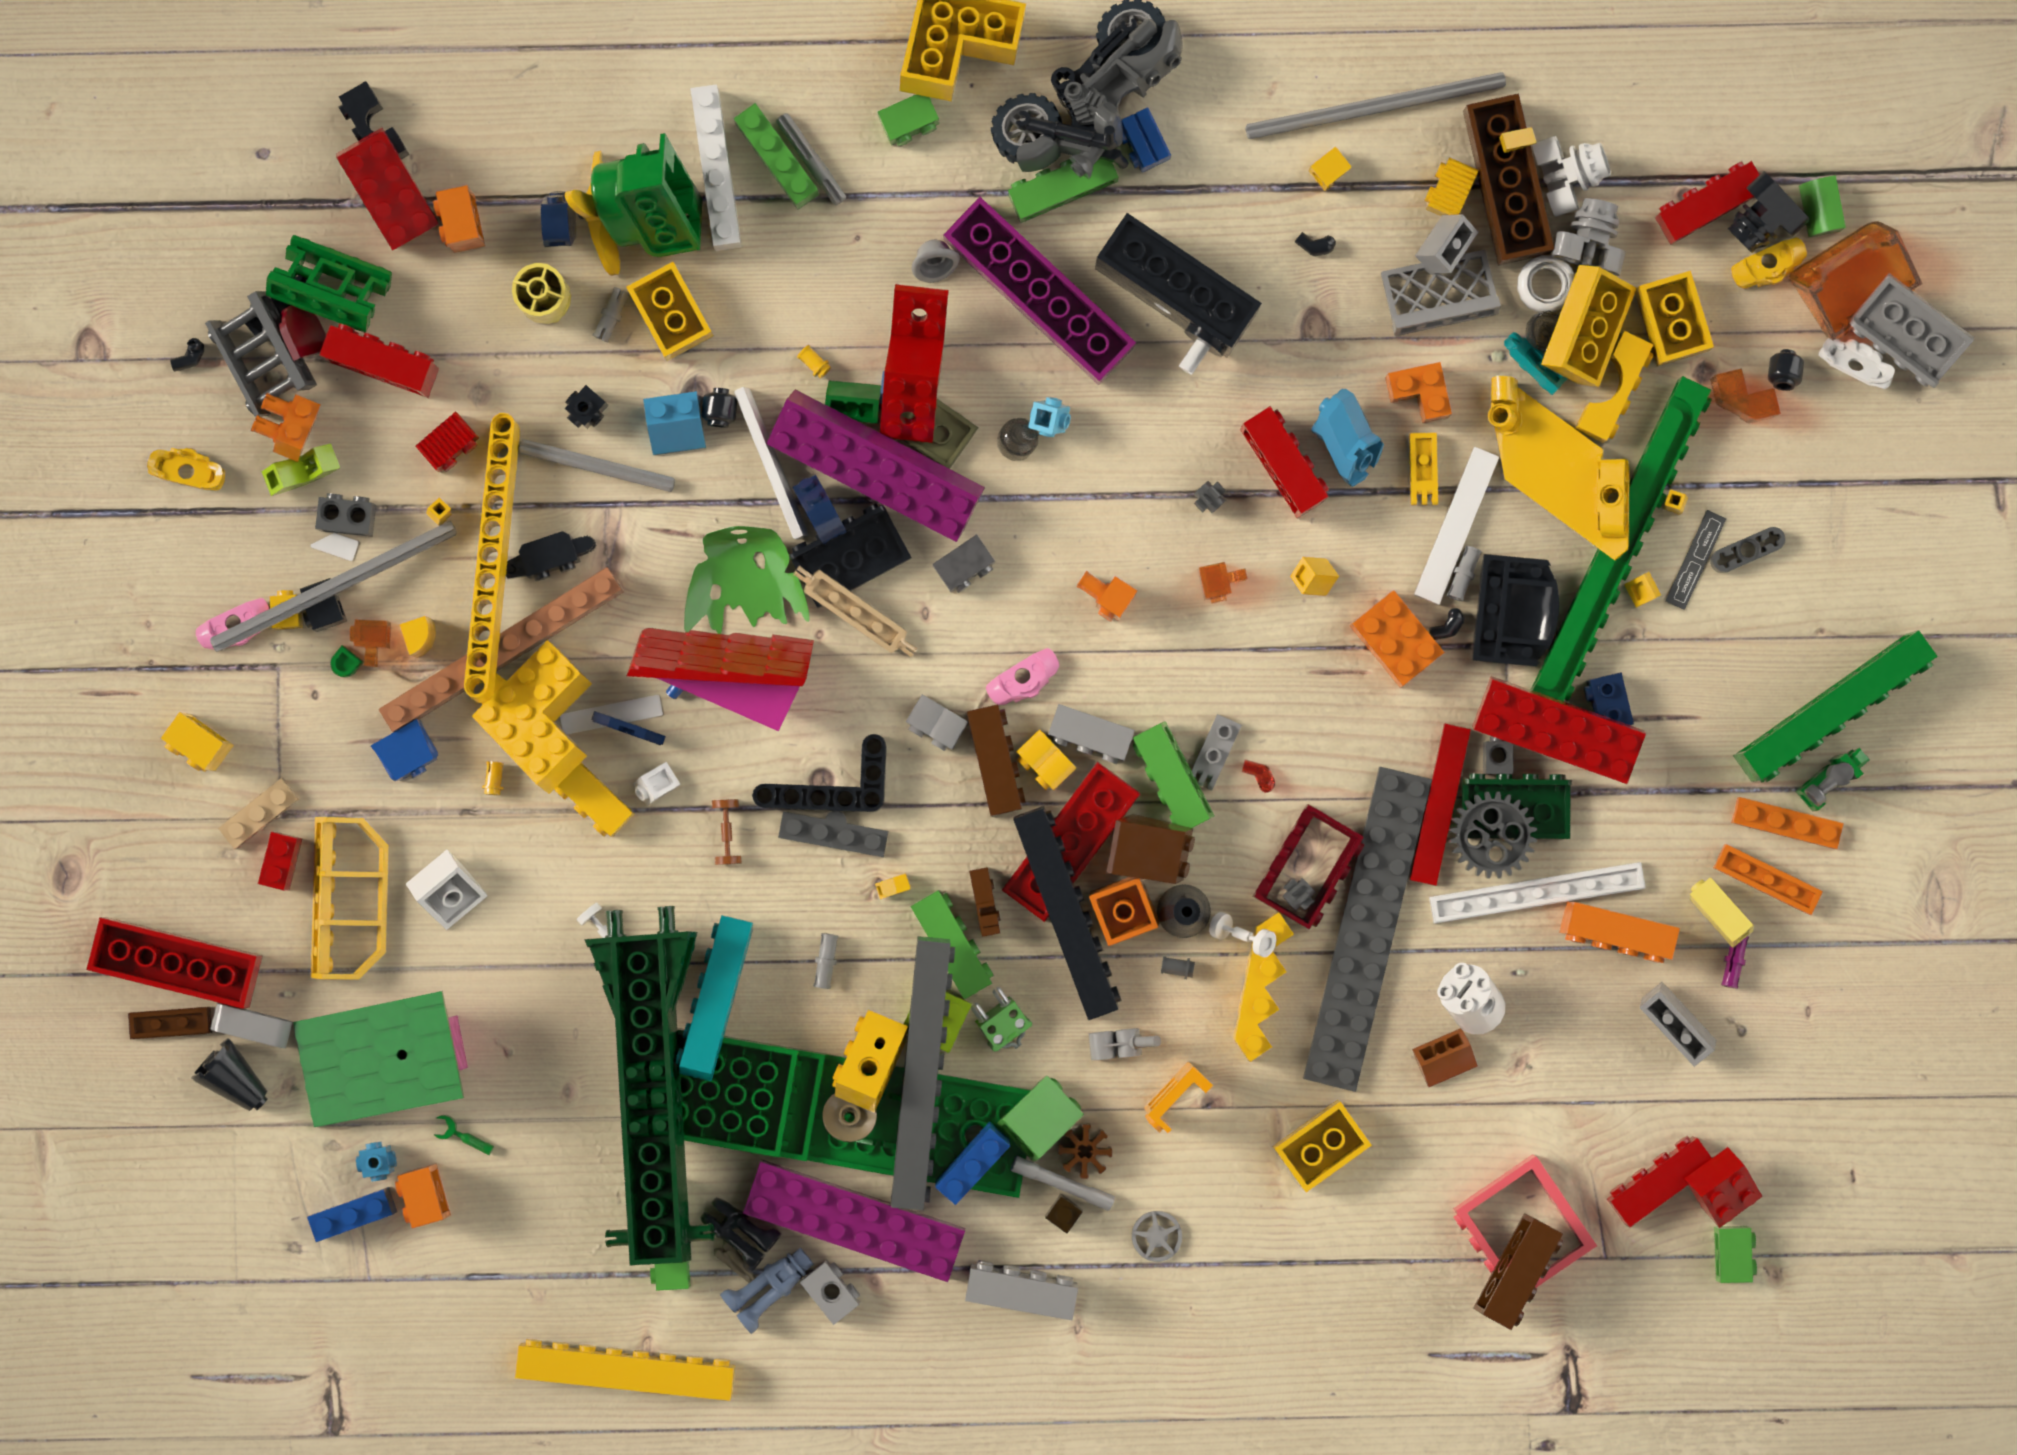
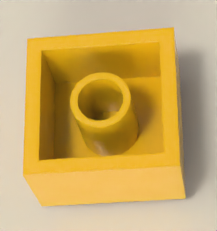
[161,712,234,772]

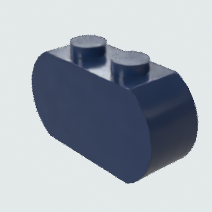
[541,191,576,247]
[792,475,847,545]

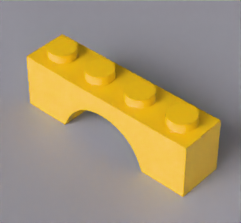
[1575,331,1654,443]

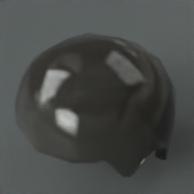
[1525,310,1559,352]
[997,418,1039,461]

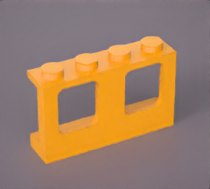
[1144,1062,1213,1133]

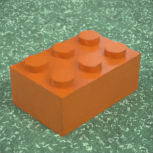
[1350,590,1445,687]

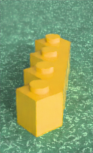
[1233,912,1294,1062]

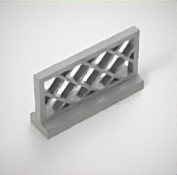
[1381,250,1501,336]

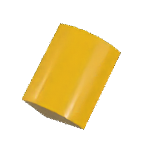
[399,616,436,658]

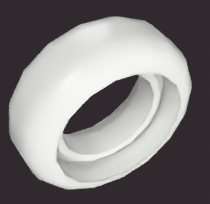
[1517,255,1575,314]

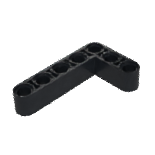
[752,734,887,812]

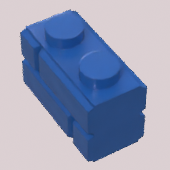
[1121,108,1171,172]

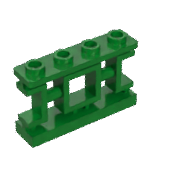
[266,235,392,333]

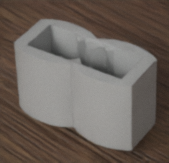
[906,694,969,751]

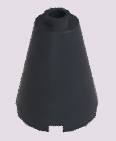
[1157,884,1211,938]
[191,1038,268,1111]

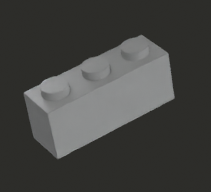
[1048,704,1135,764]
[1640,982,1716,1067]

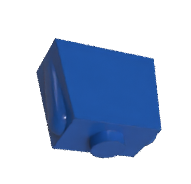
[371,719,438,781]

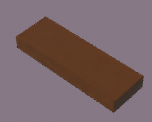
[128,1006,212,1040]

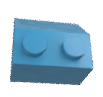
[643,391,706,455]

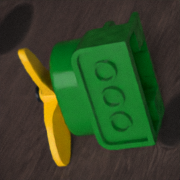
[565,133,703,276]

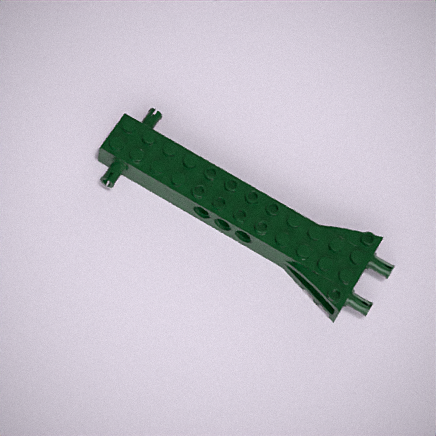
[584,906,715,1266]

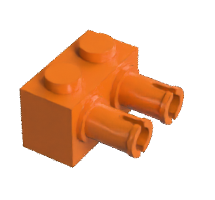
[251,392,321,462]
[1077,571,1137,622]

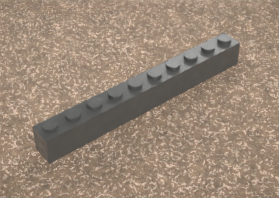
[891,936,955,1210]

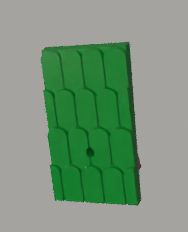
[293,991,468,1127]

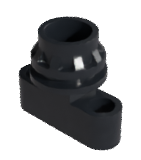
[1728,171,1810,253]

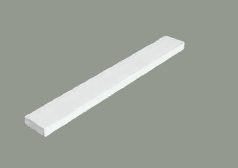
[1429,862,1646,923]

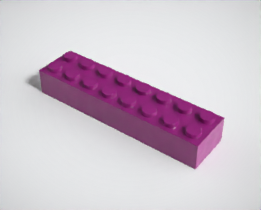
[943,196,1136,385]
[766,389,985,542]
[743,1160,966,1282]

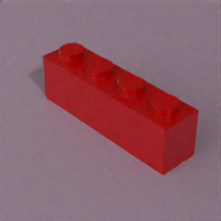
[1655,161,1760,245]
[1607,1136,1712,1228]

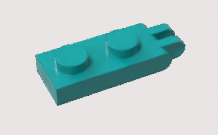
[1504,332,1567,395]

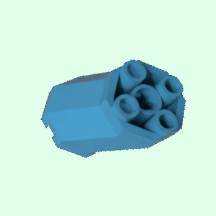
[1311,389,1384,487]

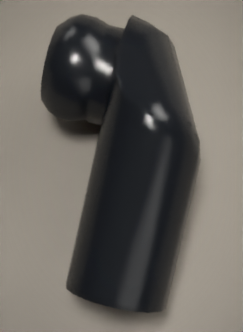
[170,338,204,372]

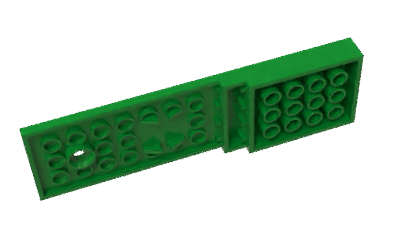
[677,1028,1031,1198]

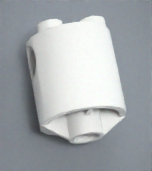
[1437,963,1506,1034]

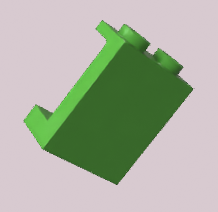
[997,1076,1084,1162]

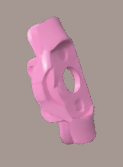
[196,598,270,650]
[986,648,1059,705]

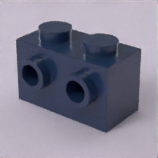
[1584,672,1634,725]

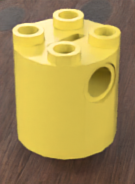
[512,263,571,324]

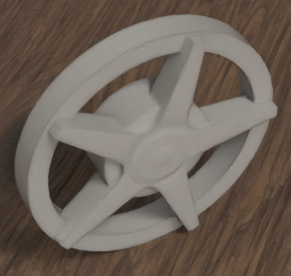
[1132,1211,1182,1262]

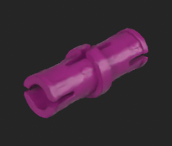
[1721,936,1749,989]

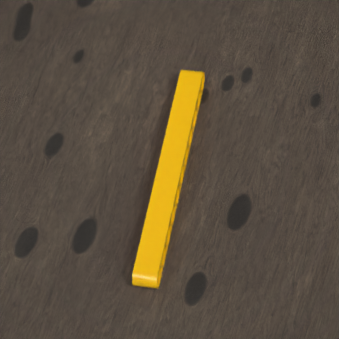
[464,413,520,703]

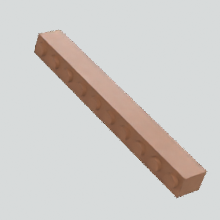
[378,567,624,732]

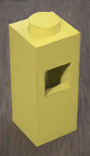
[1690,877,1754,948]

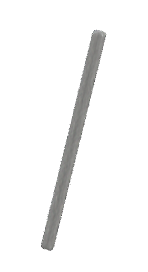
[1245,72,1506,139]
[210,521,457,652]

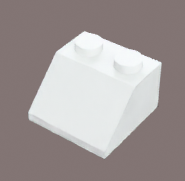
[406,850,488,930]

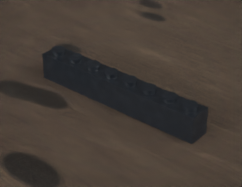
[1013,806,1122,1021]

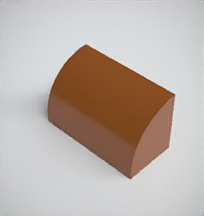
[1412,1028,1478,1087]

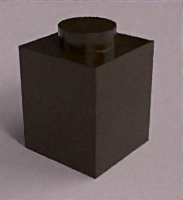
[1045,1194,1083,1234]

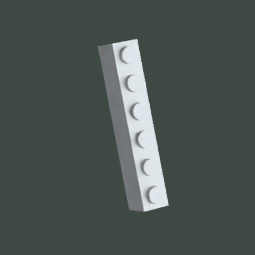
[690,84,742,251]

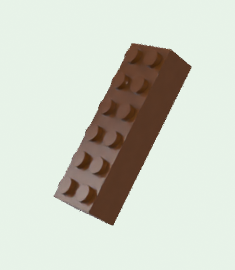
[1463,93,1554,266]

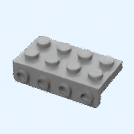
[1850,273,1974,388]

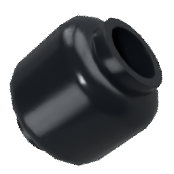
[1768,349,1804,391]
[702,388,738,428]

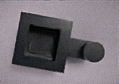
[300,578,347,632]

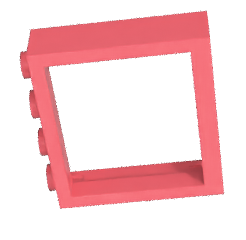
[1453,1154,1597,1287]

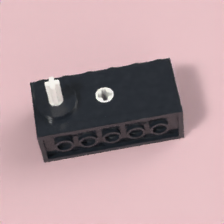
[1095,213,1262,375]

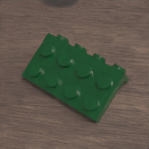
[1462,774,1572,839]

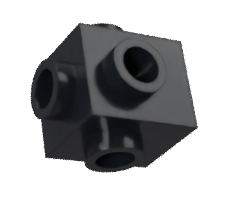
[565,385,609,429]

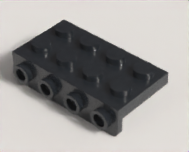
[789,503,912,609]

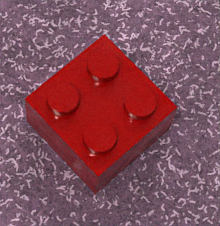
[1684,1147,1763,1228]

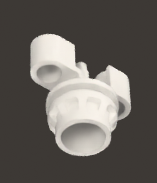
[1532,136,1611,217]

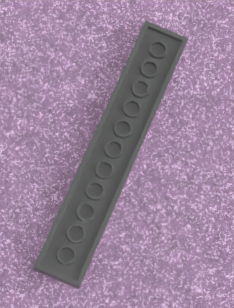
[1303,767,1432,1092]

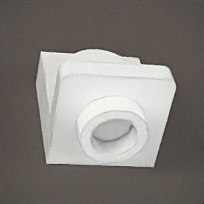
[633,762,680,806]

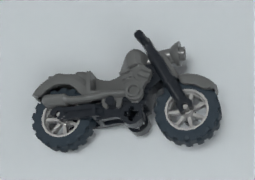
[991,0,1183,179]

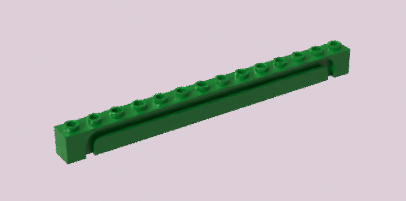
[1530,376,1712,702]

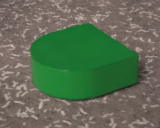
[330,645,364,677]

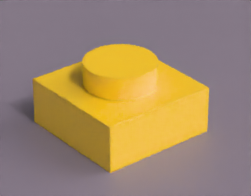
[1624,572,1661,608]

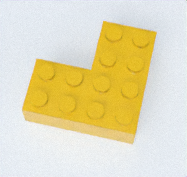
[899,0,1026,102]
[472,640,592,794]

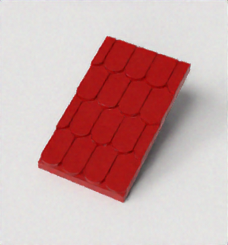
[626,628,814,731]

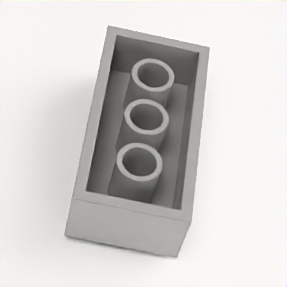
[965,1260,1078,1320]

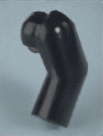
[1295,232,1336,257]
[1430,608,1465,640]

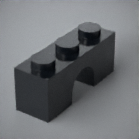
[338,81,410,159]

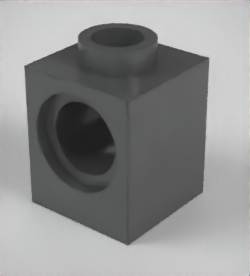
[1483,736,1513,774]

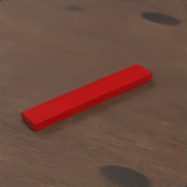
[1409,723,1471,886]

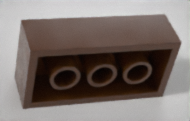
[1473,1213,1563,1330]

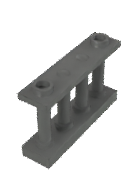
[205,291,317,417]

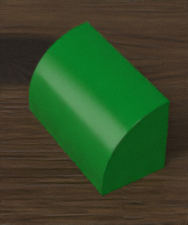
[825,380,881,423]

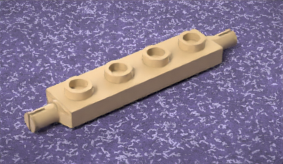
[793,566,917,657]

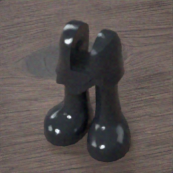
[700,1197,782,1274]

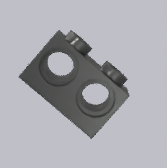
[315,493,376,537]

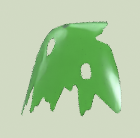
[684,526,809,634]

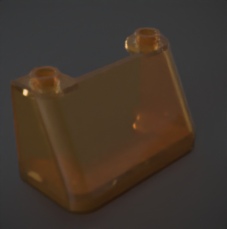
[1789,221,1923,340]

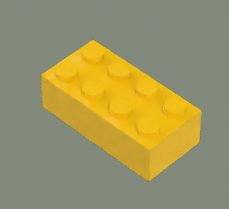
[1541,265,1637,387]

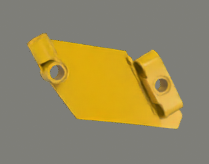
[1488,376,1629,560]

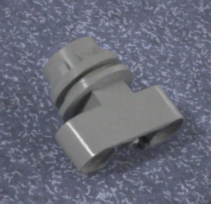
[1552,198,1626,276]

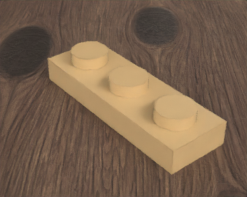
[218,778,299,849]

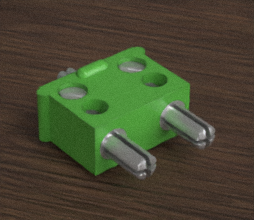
[971,987,1032,1052]

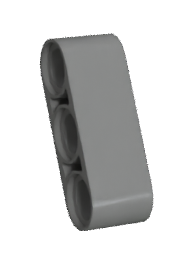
[210,1003,292,1048]

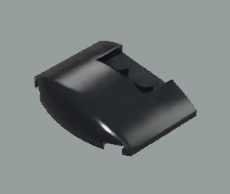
[1472,554,1559,667]

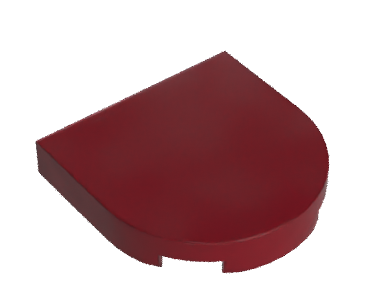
[279,305,326,361]

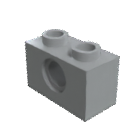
[800,1260,860,1325]

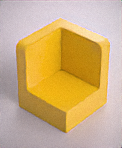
[1309,146,1351,191]
[1290,557,1339,596]

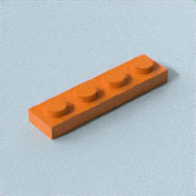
[1731,797,1844,849]
[1713,844,1823,915]

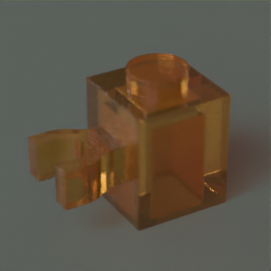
[1197,562,1248,604]
[350,619,391,667]

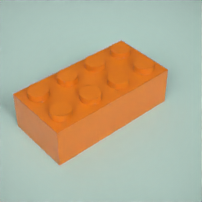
[1559,902,1680,963]

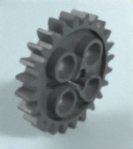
[1449,792,1537,879]

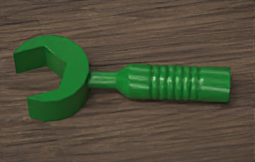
[434,1115,494,1156]

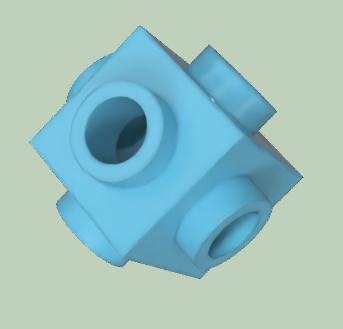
[1028,397,1071,437]

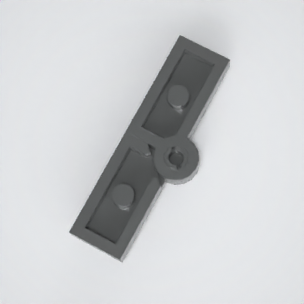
[778,811,889,857]

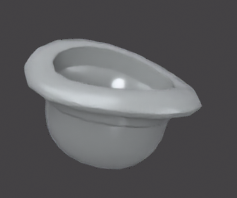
[912,239,960,283]

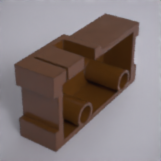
[969,867,1001,937]

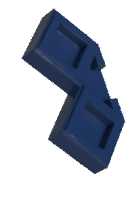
[591,711,666,746]

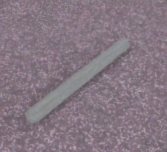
[519,439,675,492]

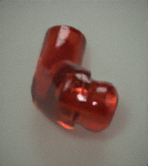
[1241,760,1275,793]

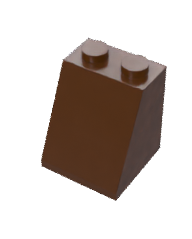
[1106,814,1195,884]

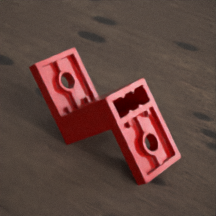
[880,284,949,443]

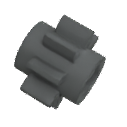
[1194,481,1226,513]
[1282,878,1316,911]

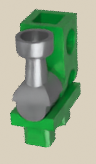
[1795,748,1870,812]

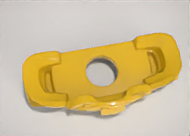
[1731,237,1807,289]
[147,448,225,491]

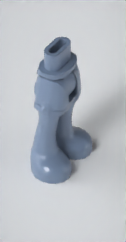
[720,1247,814,1334]

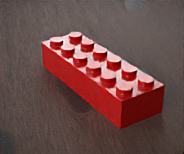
[1472,676,1646,784]
[86,917,263,1009]

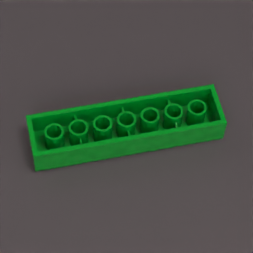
[1733,630,1938,783]

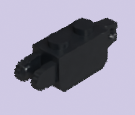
[506,531,597,581]

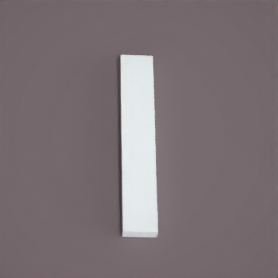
[734,387,809,539]
[1414,447,1499,605]

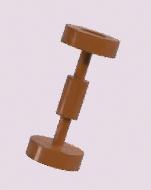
[712,799,742,865]

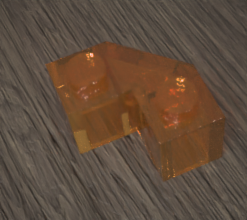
[1710,368,1781,424]

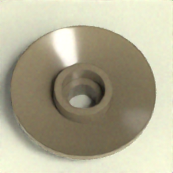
[823,1094,877,1142]

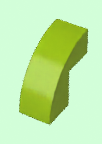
[261,443,340,496]

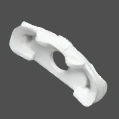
[1818,337,1895,389]

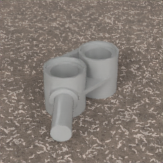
[1089,1028,1161,1060]

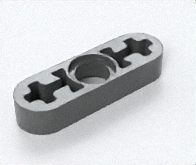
[1710,527,1785,573]

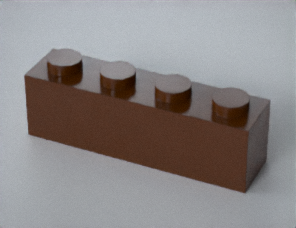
[967,704,1026,816]

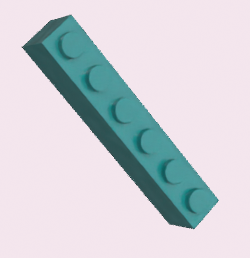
[676,915,753,1081]

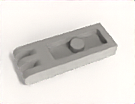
[1191,714,1242,791]

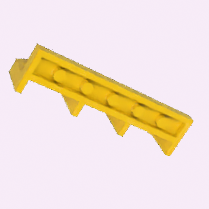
[311,817,389,980]

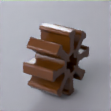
[1058,1123,1112,1179]

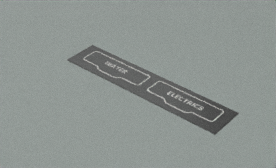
[1665,510,1726,610]

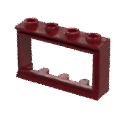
[1252,804,1365,930]

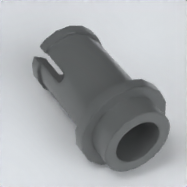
[1161,956,1195,980]

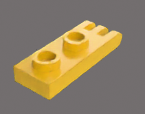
[1409,433,1438,505]

